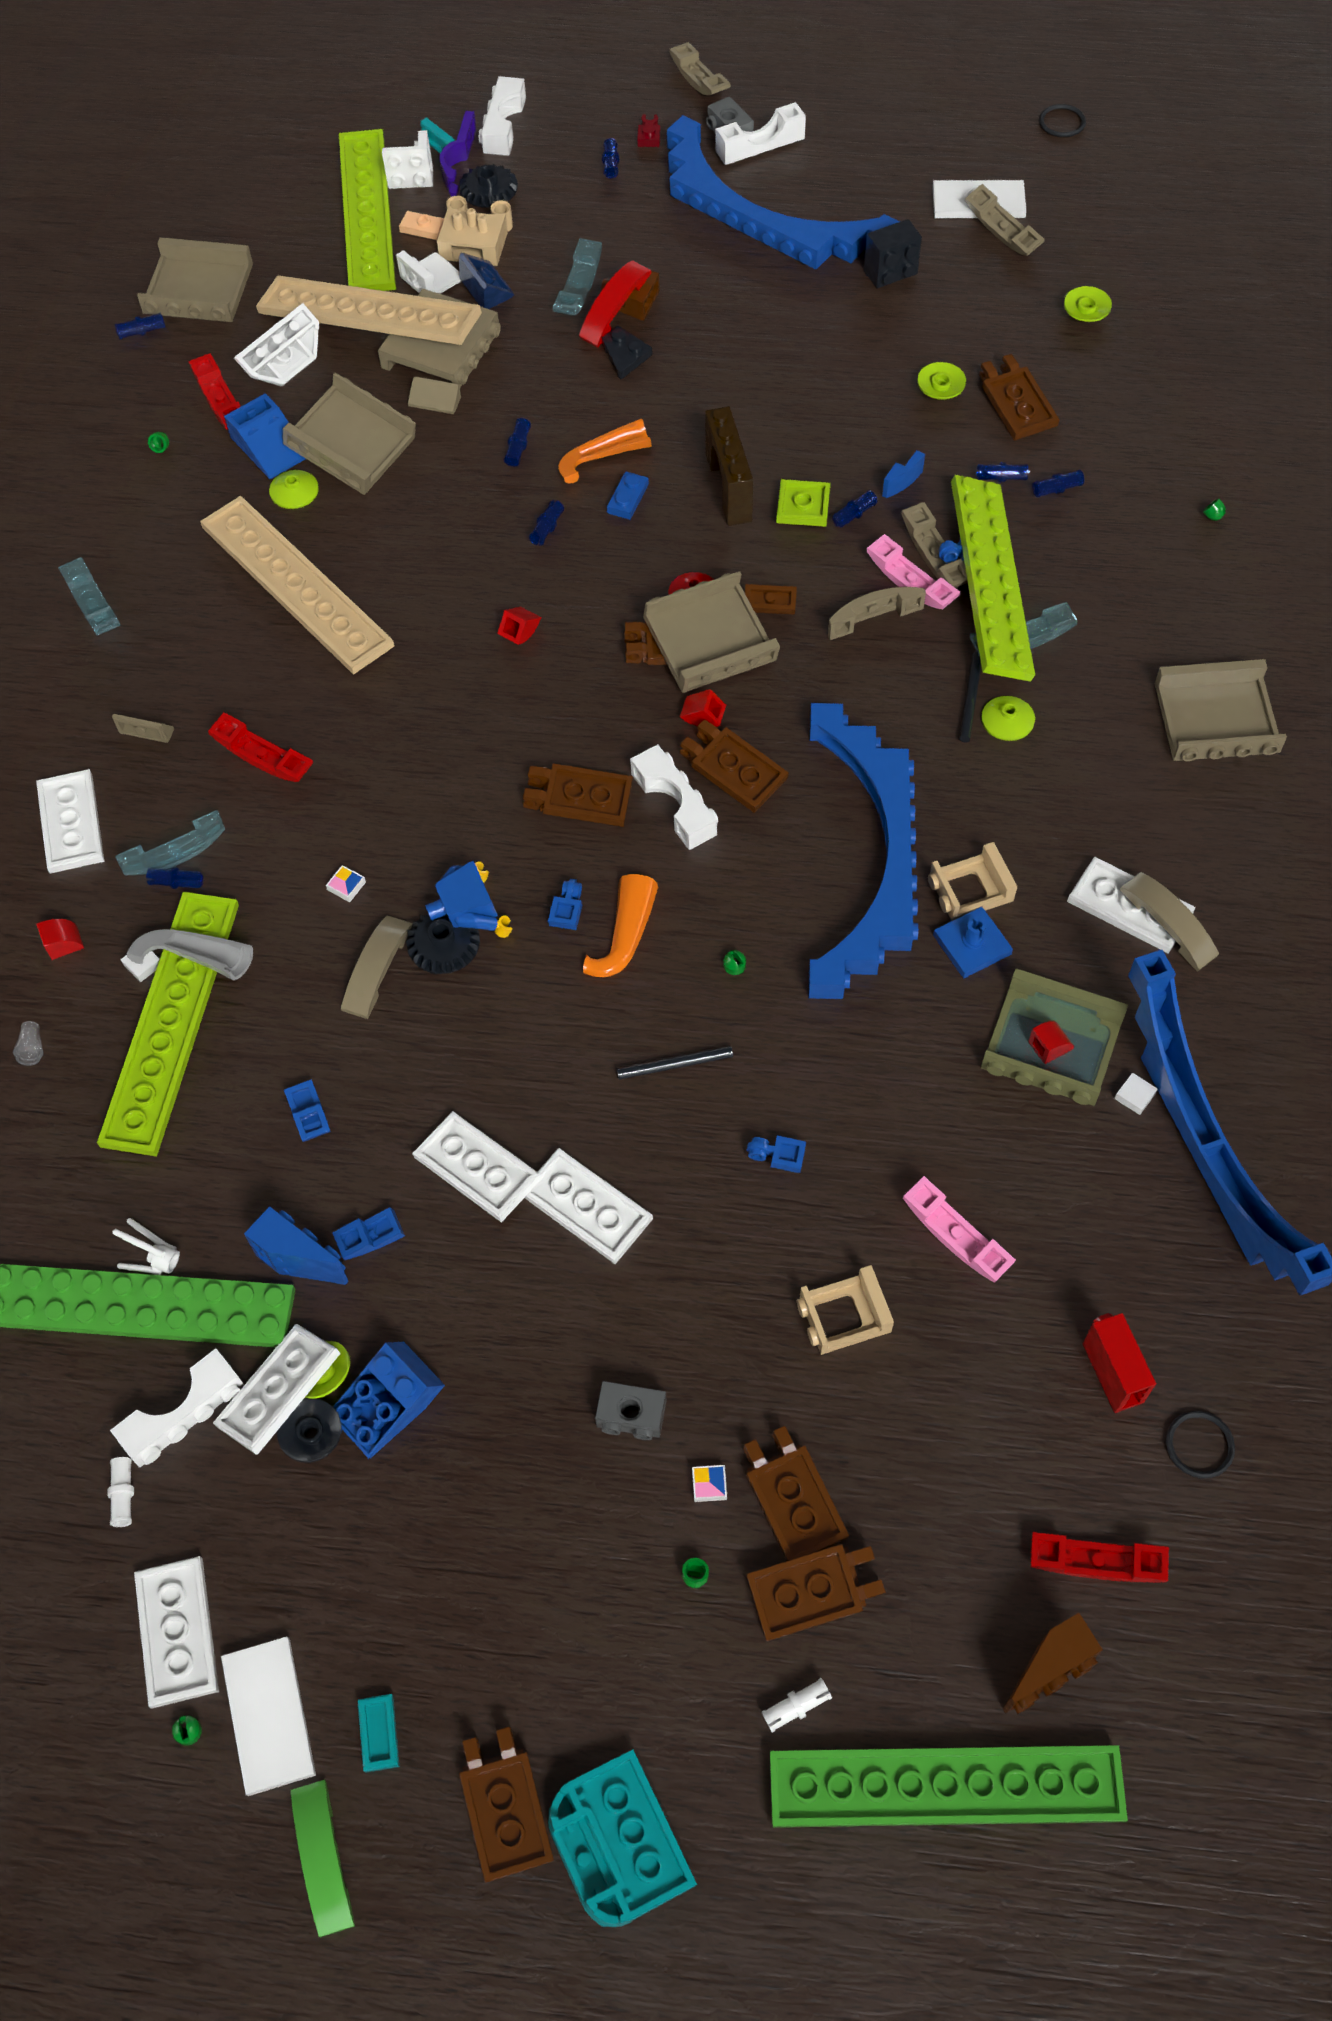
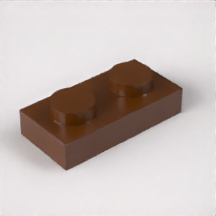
[745,584,797,615]

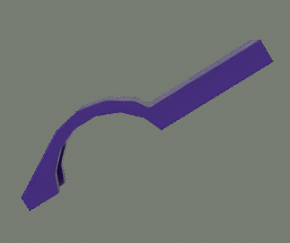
[440,111,476,197]

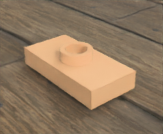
[399,211,444,240]

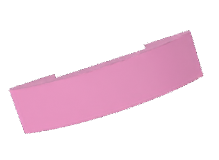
[867,534,960,609]
[903,1176,1016,1283]

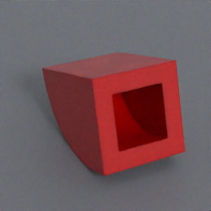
[497,606,541,645]
[680,689,726,727]
[36,919,84,960]
[1028,1021,1074,1064]

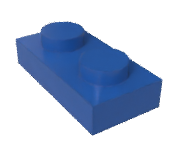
[607,471,649,520]

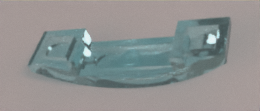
[553,238,602,316]
[58,557,121,636]
[970,602,1078,656]
[115,810,225,875]

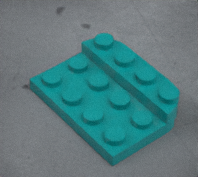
[548,1750,697,1927]

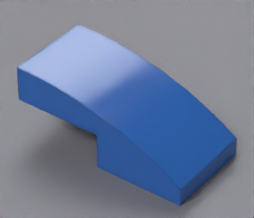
[882,450,925,498]
[284,1079,331,1142]
[333,1207,405,1260]

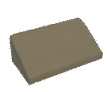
[408,377,461,414]
[112,714,174,743]

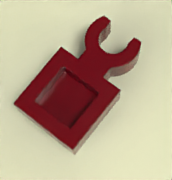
[637,114,661,147]

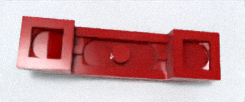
[579,260,652,348]
[188,353,241,430]
[208,712,313,782]
[1031,1532,1169,1583]

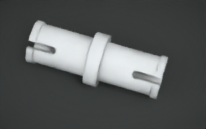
[107,1457,134,1527]
[762,1678,832,1733]

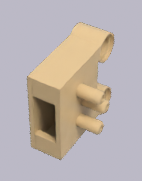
[437,196,513,266]

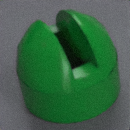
[148,431,170,453]
[1203,498,1226,521]
[723,950,746,975]
[682,1558,709,1588]
[172,1715,202,1746]

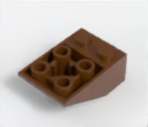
[1003,1613,1103,1714]

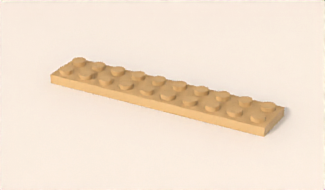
[256,275,482,345]
[200,496,394,675]

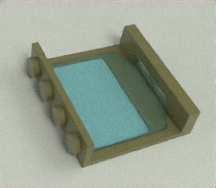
[981,968,1128,1106]

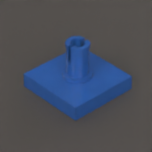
[933,907,1013,979]

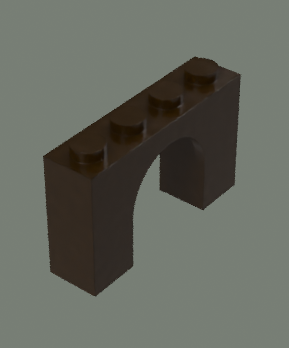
[705,406,753,526]

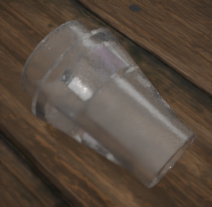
[13,1021,43,1066]

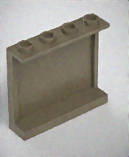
[137,237,253,322]
[378,288,501,388]
[283,373,416,495]
[643,571,780,693]
[1155,659,1287,761]

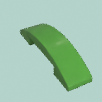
[291,1780,355,1937]

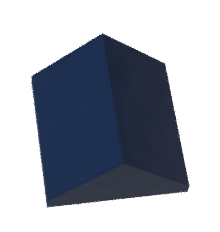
[459,252,514,309]

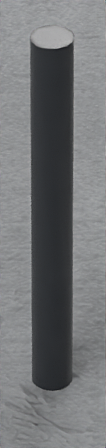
[959,652,981,742]
[617,1046,733,1080]

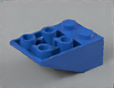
[224,393,306,479]
[244,1206,349,1285]
[333,1342,445,1459]

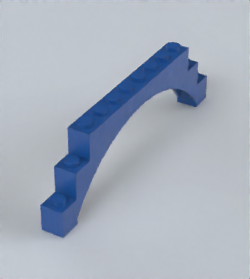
[667,115,899,269]
[809,703,918,999]
[1128,949,1332,1296]

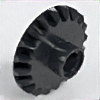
[459,163,518,207]
[406,914,480,974]

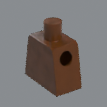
[601,271,660,321]

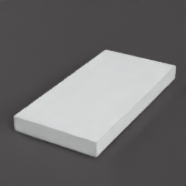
[933,180,1026,218]
[36,769,105,873]
[1067,856,1196,954]
[412,1111,541,1222]
[524,1148,653,1264]
[213,1324,341,1455]
[134,1556,219,1708]
[221,1636,316,1796]

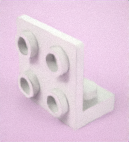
[382,130,433,189]
[396,250,461,294]

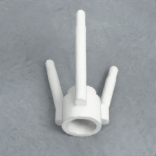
[112,1218,180,1275]

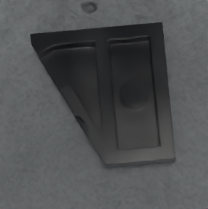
[602,326,653,380]

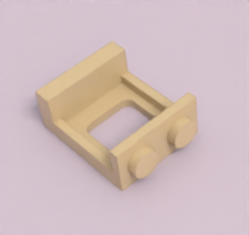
[928,842,1017,921]
[796,1265,894,1355]

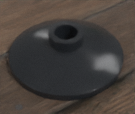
[277,1399,342,1463]

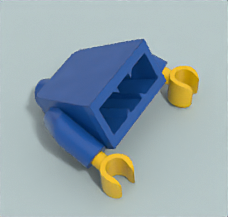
[425,861,512,938]

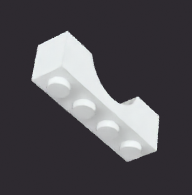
[479,76,526,155]
[716,102,806,165]
[630,744,718,850]
[110,1348,244,1467]

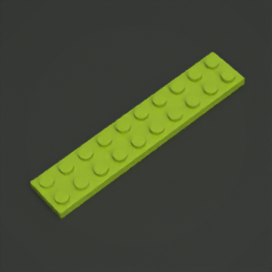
[339,129,396,291]
[951,475,1035,682]
[97,892,239,1157]

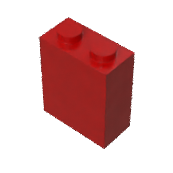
[1083,1313,1156,1413]

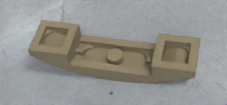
[670,42,731,95]
[965,184,1044,256]
[902,502,968,588]
[828,587,926,640]
[1119,872,1219,972]
[341,916,413,1019]

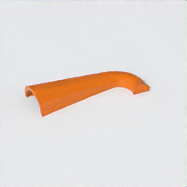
[558,419,652,484]
[583,874,658,977]

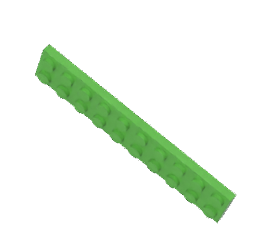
[0,1264,296,1347]
[770,1745,1128,1827]

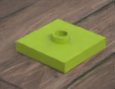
[776,479,830,527]

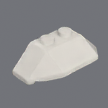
[234,303,319,386]

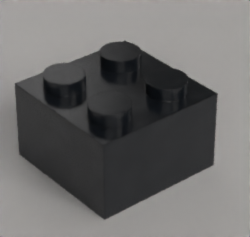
[864,219,922,288]

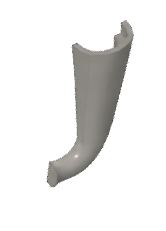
[126,929,253,980]

